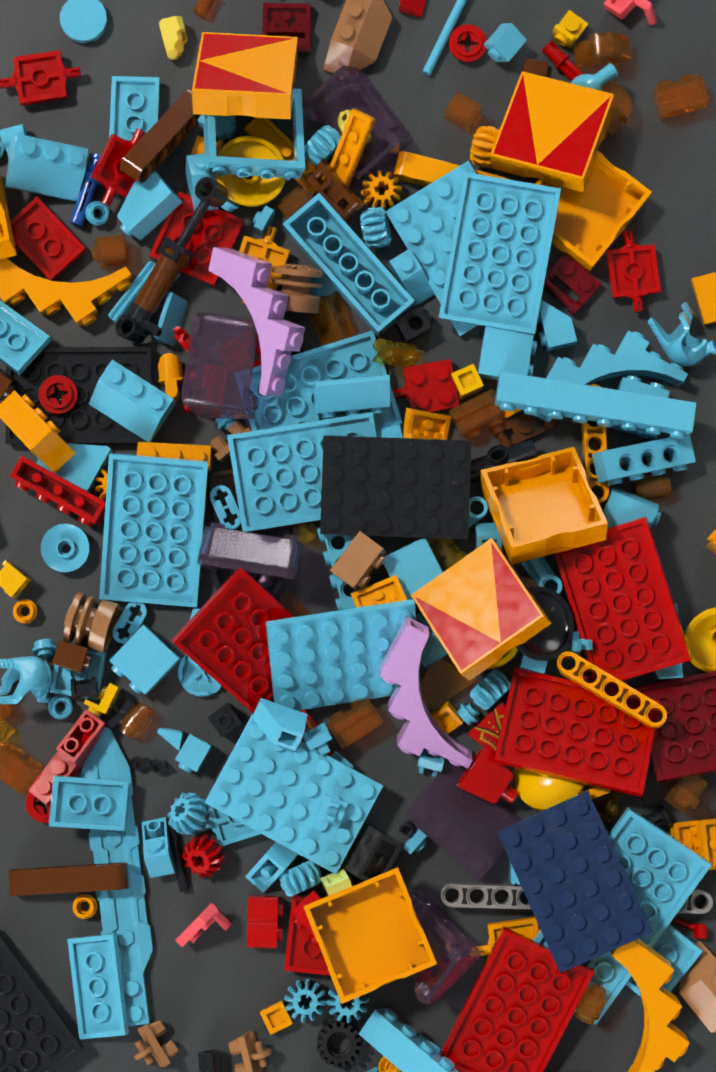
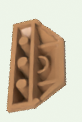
[323,0,393,79]
[679,940,716,1033]

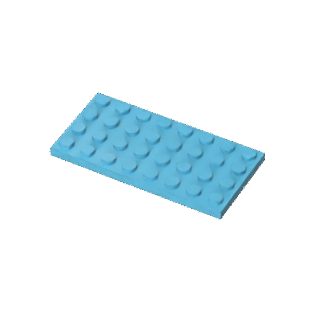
[533,807,712,1025]

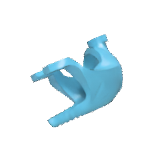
[648,302,716,367]
[0,656,53,704]

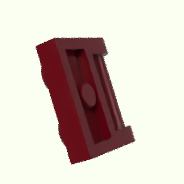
[543,252,602,316]

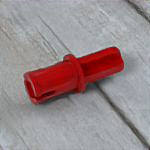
[542,40,583,82]

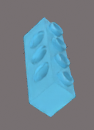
[592,435,696,486]
[317,528,367,610]

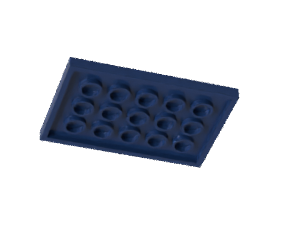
[497,790,654,973]

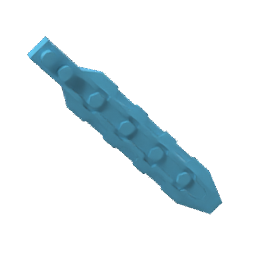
[81,727,153,1026]

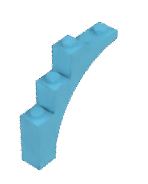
[534,331,688,423]

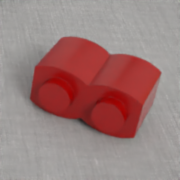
[247,895,283,948]

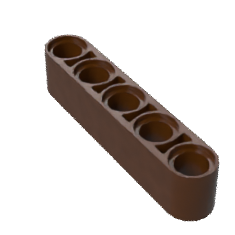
[120,88,201,183]
[9,862,129,896]

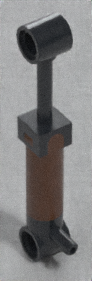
[115,177,228,344]

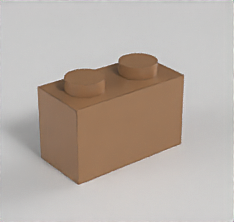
[330,531,386,591]

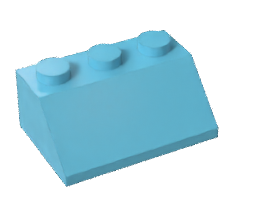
[5,134,88,201]
[89,360,177,442]
[313,375,390,419]

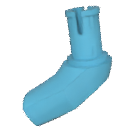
[571,63,618,91]

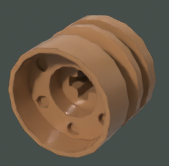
[271,264,324,313]
[63,592,120,653]

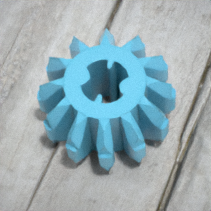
[304,125,341,167]
[360,207,391,249]
[470,669,511,710]
[167,792,209,835]
[279,861,322,896]
[284,978,327,1022]
[327,990,369,1023]

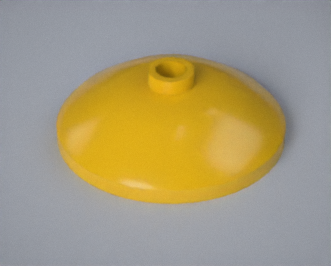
[216,136,286,207]
[684,607,716,672]
[514,768,585,811]

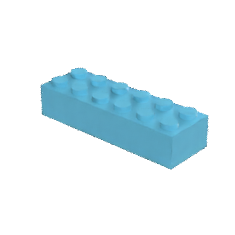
[282,193,415,337]

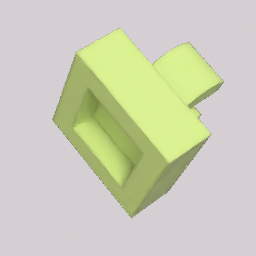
[321,869,352,896]

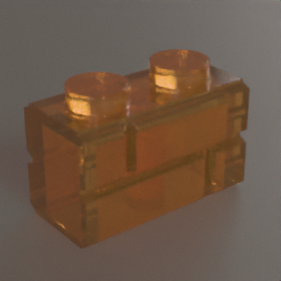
[652,74,709,120]
[448,389,506,440]
[327,698,384,750]
[0,741,43,796]

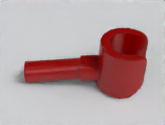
[674,917,708,939]

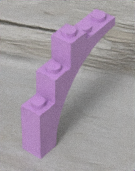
[208,247,305,396]
[379,616,473,768]

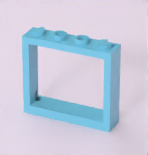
[203,88,305,180]

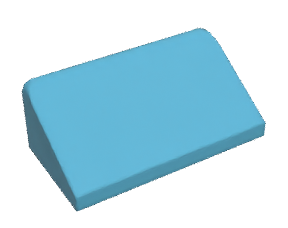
[154,292,188,346]

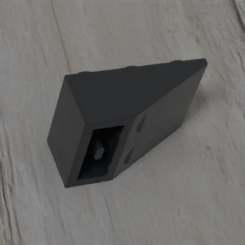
[340,821,404,881]

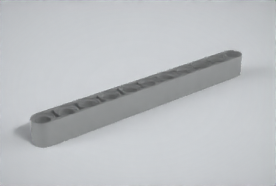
[440,882,713,914]

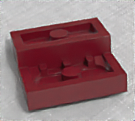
[262,3,311,52]

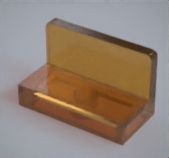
[309,294,358,346]

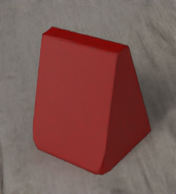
[399,0,426,18]

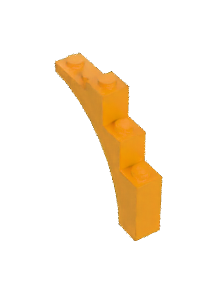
[0,258,134,327]
[610,939,690,1072]

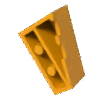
[0,390,76,473]
[137,442,213,473]

